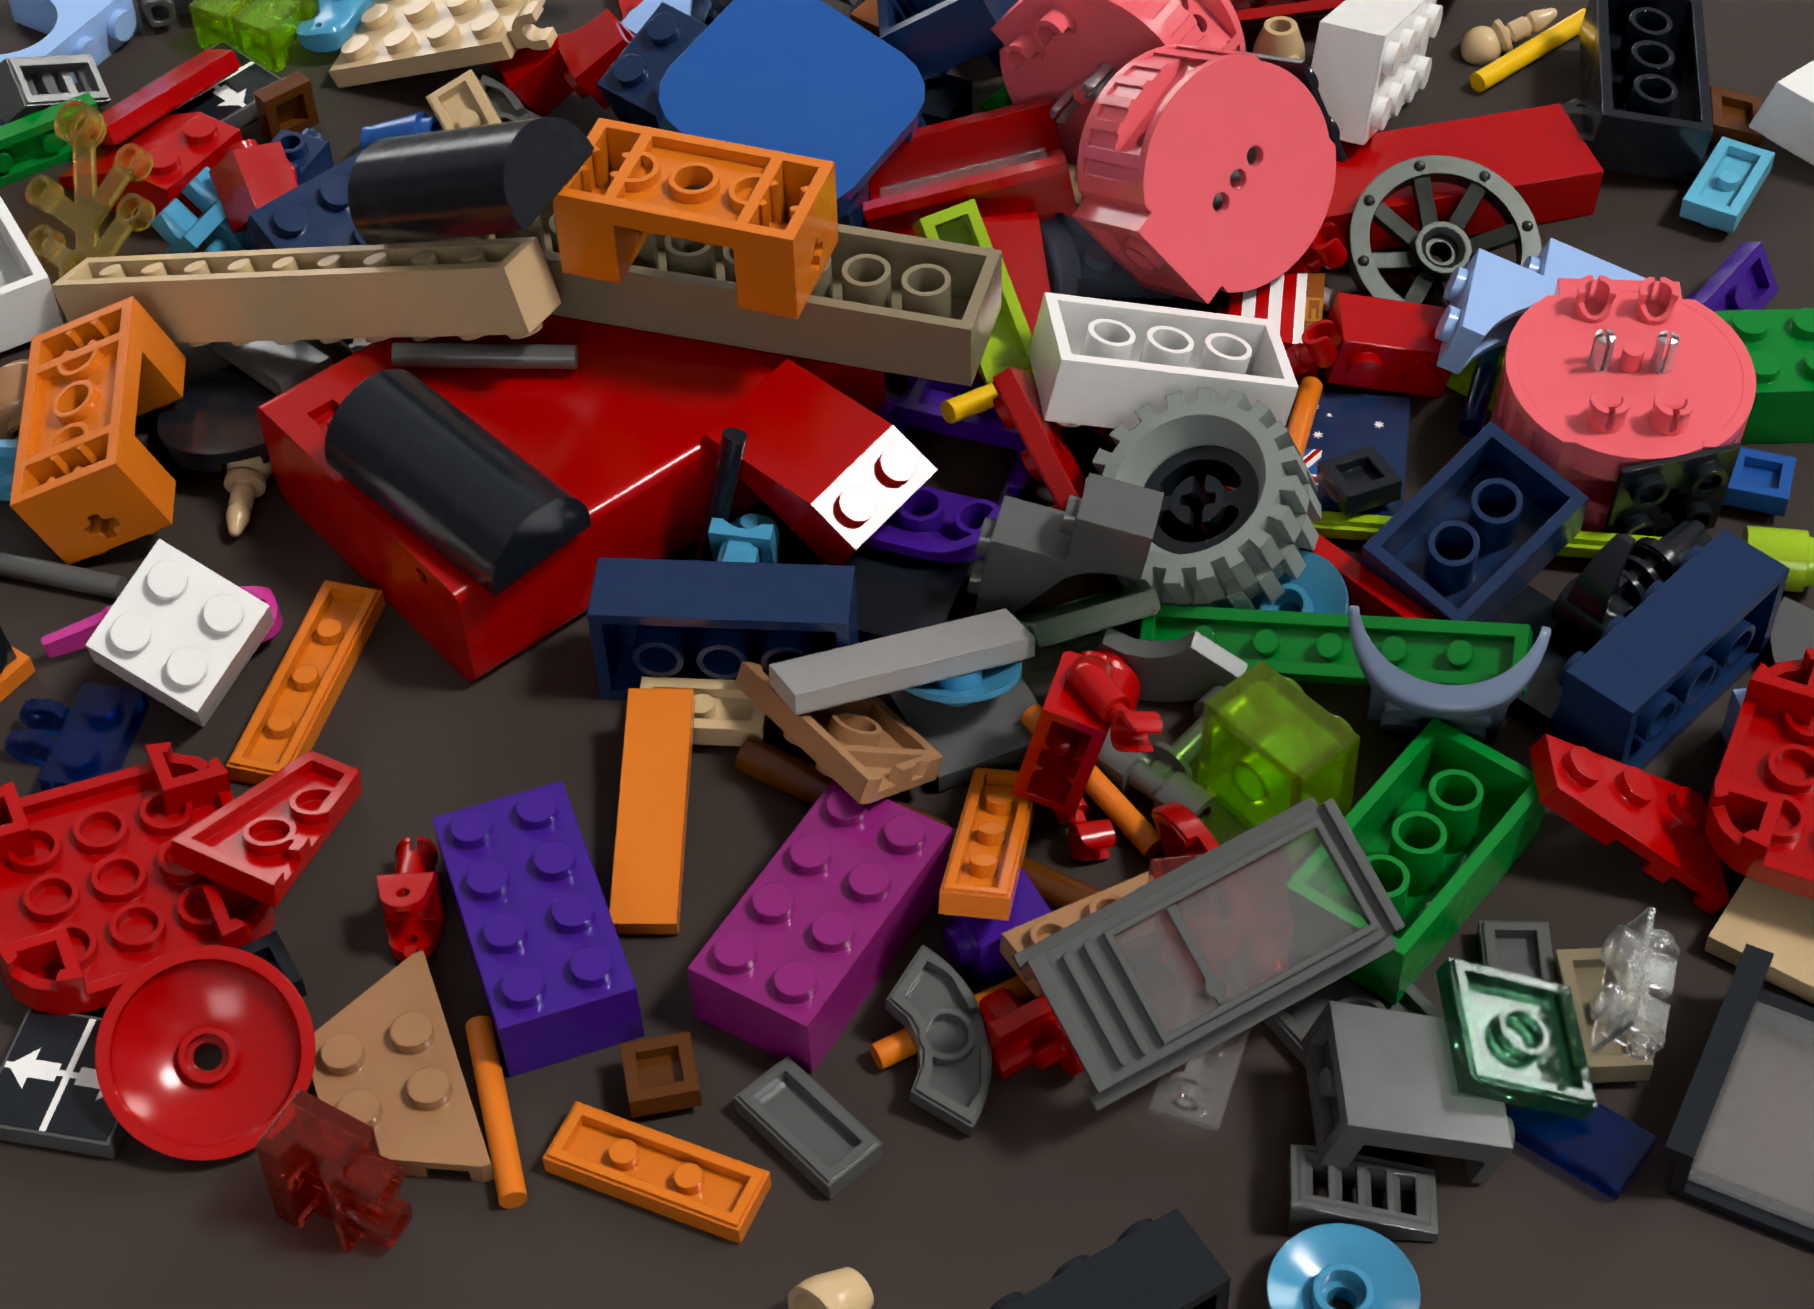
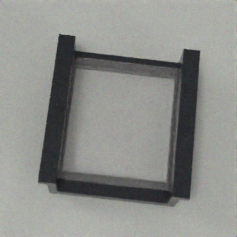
[1663,943,1814,1252]

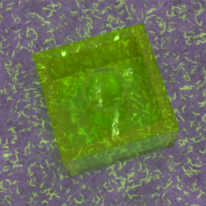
[1198,660,1360,864]

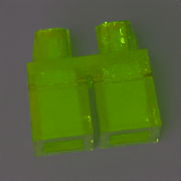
[189,0,318,73]

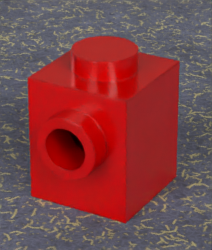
[209,139,298,233]

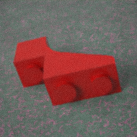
[490,9,634,117]

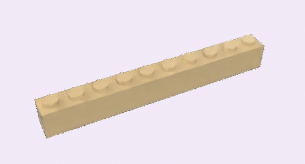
[51,237,562,347]

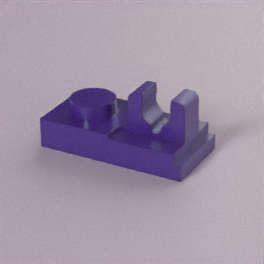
[1686,241,1779,312]

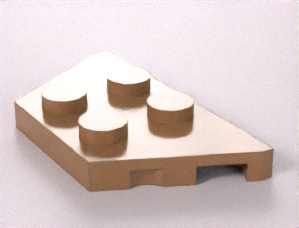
[735,661,944,804]
[312,950,494,1182]

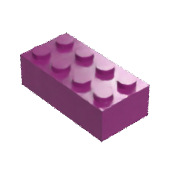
[687,779,953,1074]

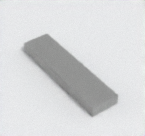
[769,608,1035,716]

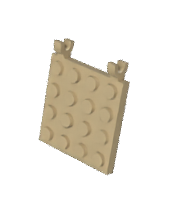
[328,0,558,88]

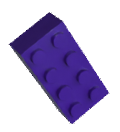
[432,780,645,1077]

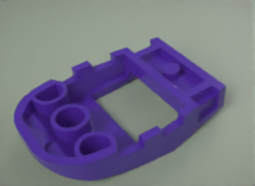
[864,375,1032,563]

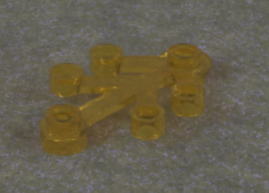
[25,100,155,279]

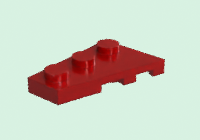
[1528,734,1730,916]
[171,750,362,908]

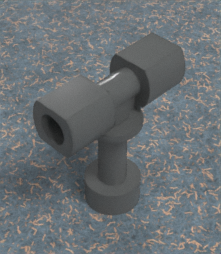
[1095,686,1250,827]

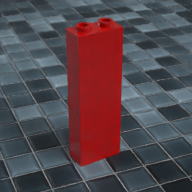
[1306,103,1604,254]

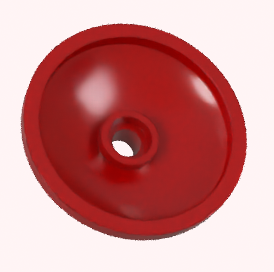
[95,945,316,1162]

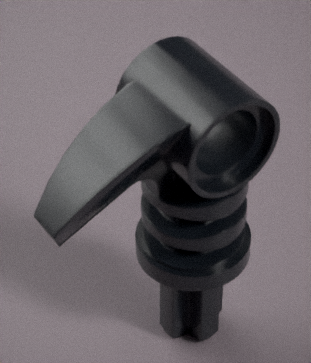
[1551,520,1712,648]

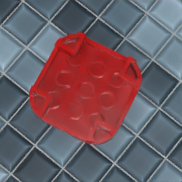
[1705,648,1814,900]
[0,742,275,1016]

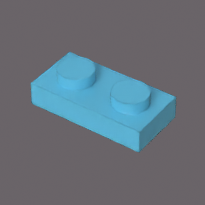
[1679,136,1775,234]

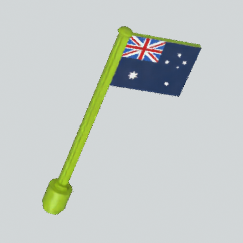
[1285,390,1814,593]

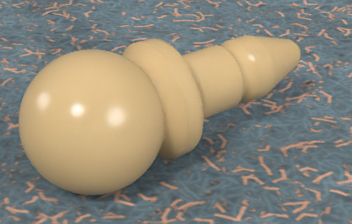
[1460,8,1557,66]
[224,456,273,538]

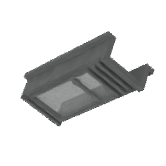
[1012,796,1405,1112]

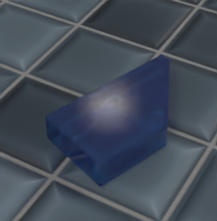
[1506,1099,1657,1201]

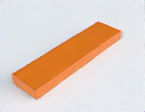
[226,580,386,785]
[609,688,696,935]
[938,767,1037,921]

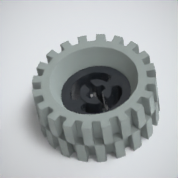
[1083,387,1321,609]

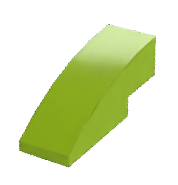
[912,199,1032,385]

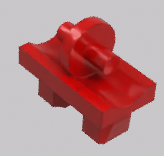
[979,987,1084,1080]

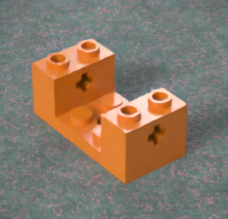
[552,118,839,319]
[9,296,186,565]

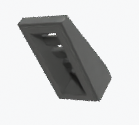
[0,54,111,123]
[1287,1144,1438,1242]

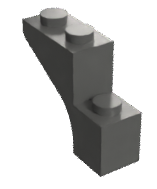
[966,473,1164,616]

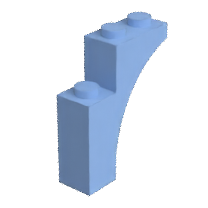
[1435,238,1646,375]

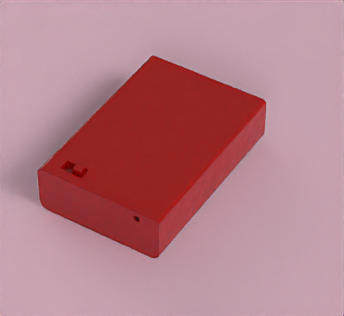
[256,314,886,682]

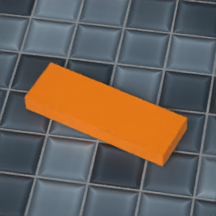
[542,1101,772,1244]

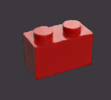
[1325,292,1452,398]

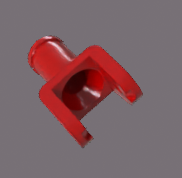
[376,836,446,962]

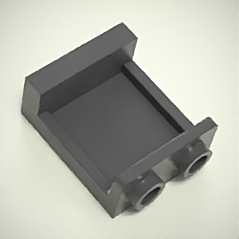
[1302,1000,1515,1184]

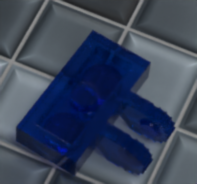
[3,682,149,791]

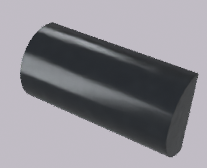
[348,117,595,245]
[324,368,591,596]

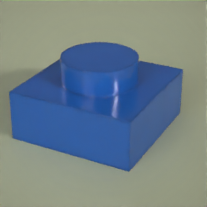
[1722,447,1796,517]

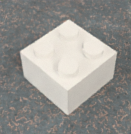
[85,539,274,728]

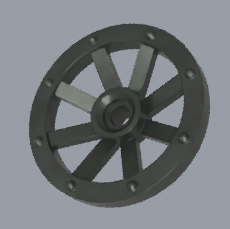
[1345,155,1542,305]

